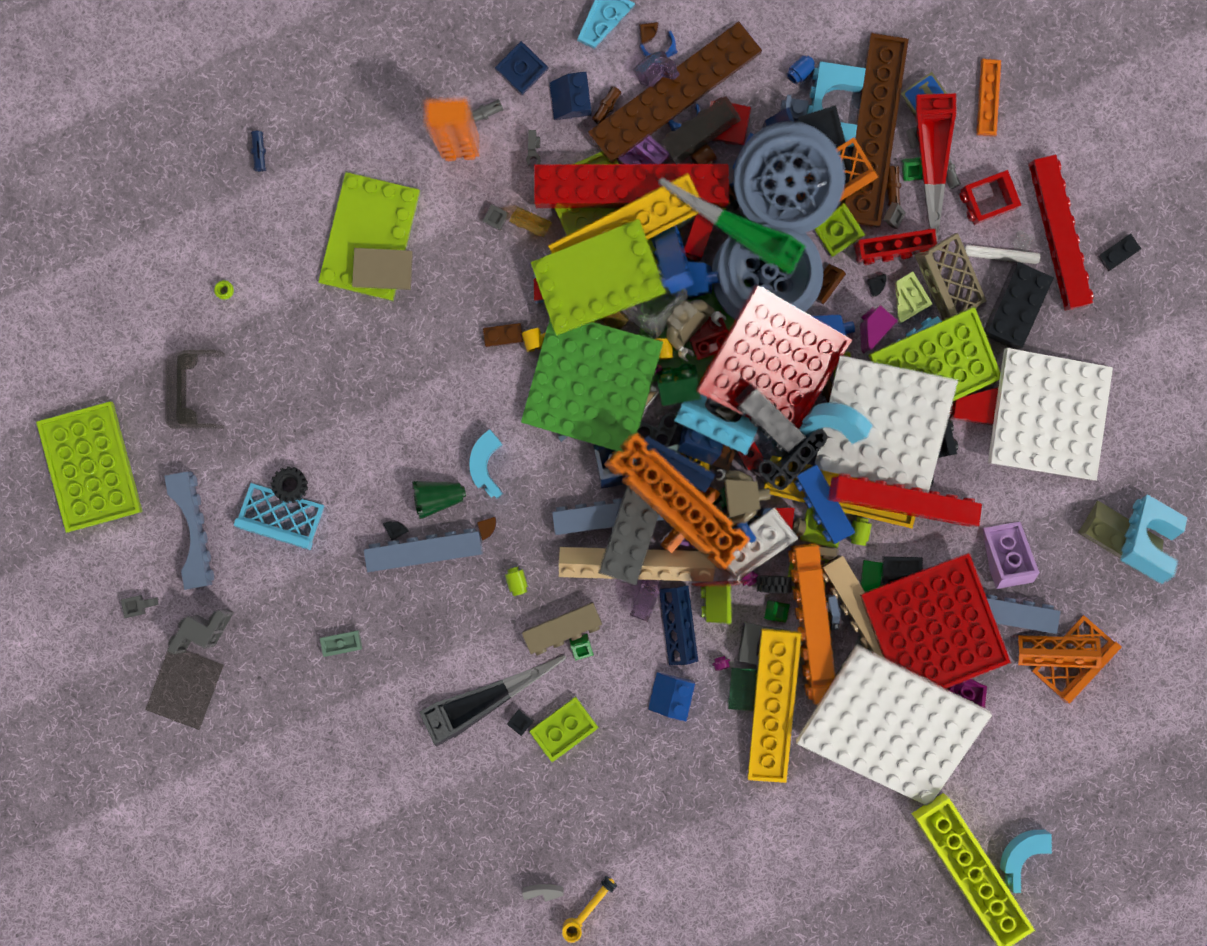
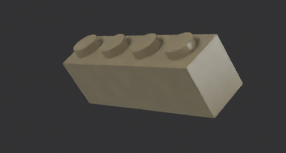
[522,602,602,656]

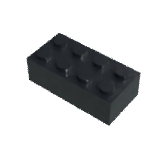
[984,262,1054,350]

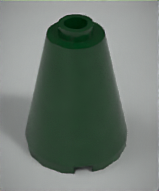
[412,481,466,519]

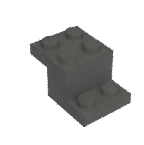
[167,609,233,655]

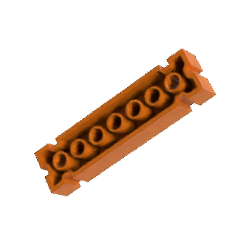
[605,433,750,569]
[788,543,835,704]

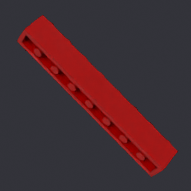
[1028,154,1094,311]
[828,473,982,527]

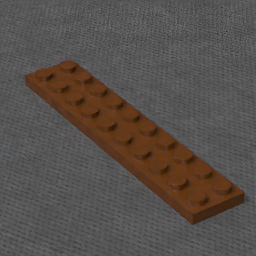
[588,21,762,164]
[844,33,909,227]

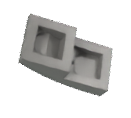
[522,884,564,902]

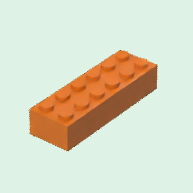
[425,99,480,161]

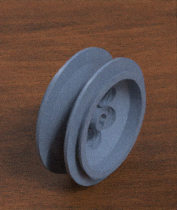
[734,122,845,234]
[712,224,823,320]

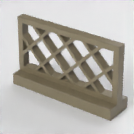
[915,233,986,320]

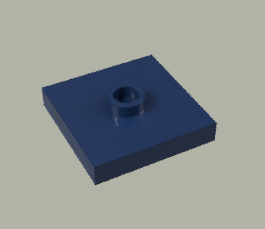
[495,41,549,96]

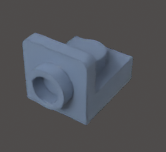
[780,94,808,120]

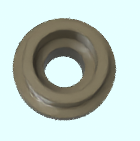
[792,517,806,536]

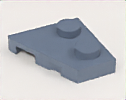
[825,593,840,631]

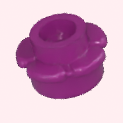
[741,571,758,587]
[712,656,730,671]

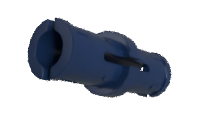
[251,131,266,172]

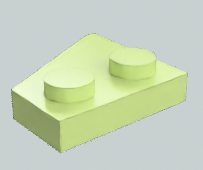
[895,272,932,324]

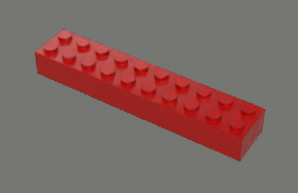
[534,164,729,208]

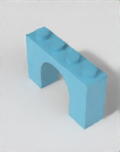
[807,62,866,148]
[675,393,758,454]
[1121,494,1187,584]

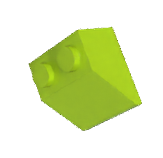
[701,585,731,624]

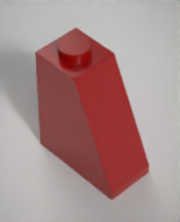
[685,213,714,262]
[949,387,999,426]

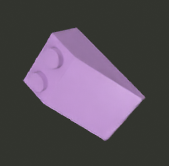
[983,522,1039,589]

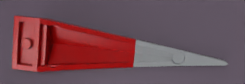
[915,93,956,243]

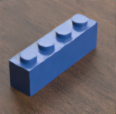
[651,225,693,294]
[794,465,855,544]

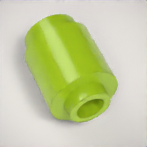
[850,517,872,546]
[505,567,528,596]

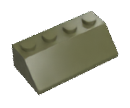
[1078,500,1164,559]

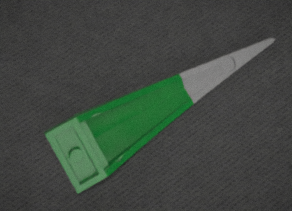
[659,178,806,274]

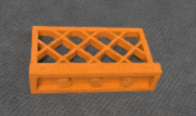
[787,137,878,201]
[1032,615,1122,704]

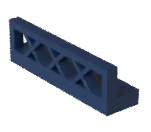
[644,436,715,493]
[659,585,698,665]

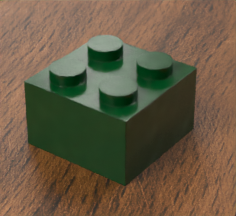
[658,363,701,406]

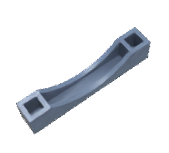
[164,472,214,590]

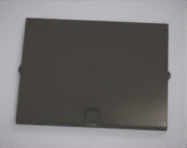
[145,651,224,730]

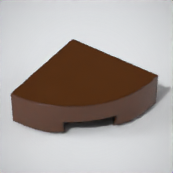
[639,22,658,44]
[477,517,496,541]

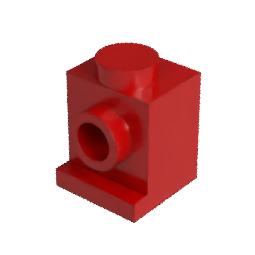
[736,441,763,471]

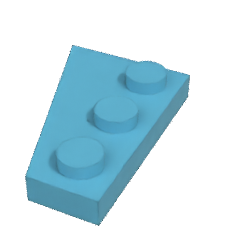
[577,0,635,49]

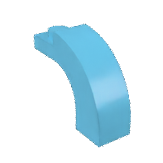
[799,403,873,444]
[469,429,503,498]
[1000,830,1052,893]

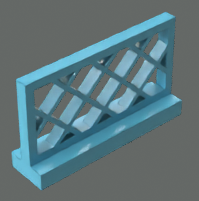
[234,483,324,550]

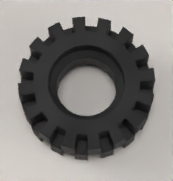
[271,466,308,503]
[756,575,792,593]

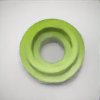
[214,280,234,300]

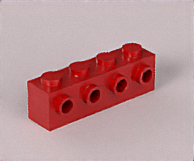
[854,228,938,265]

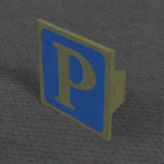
[901,72,947,116]

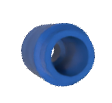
[786,55,815,84]

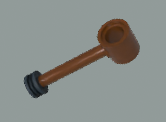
[690,144,741,211]

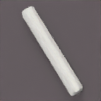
[964,245,1040,264]

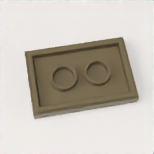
[352,248,413,290]

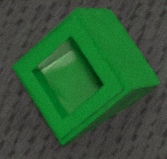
[901,157,923,181]
[764,600,790,623]
[569,634,594,661]

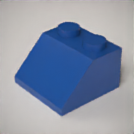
[648,672,695,722]

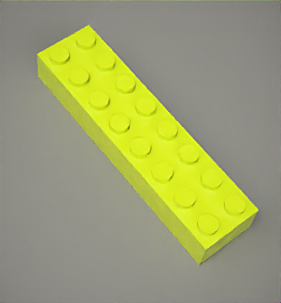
[911,793,1035,946]

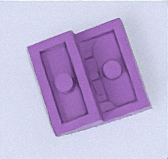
[617,136,670,164]

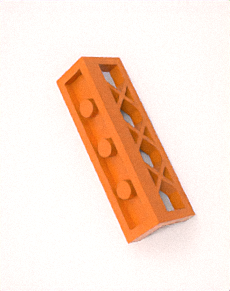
[1018,635,1102,668]

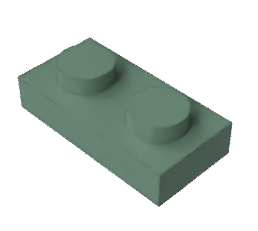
[320,630,363,657]

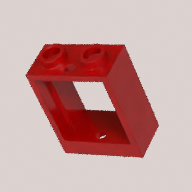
[960,170,1022,225]

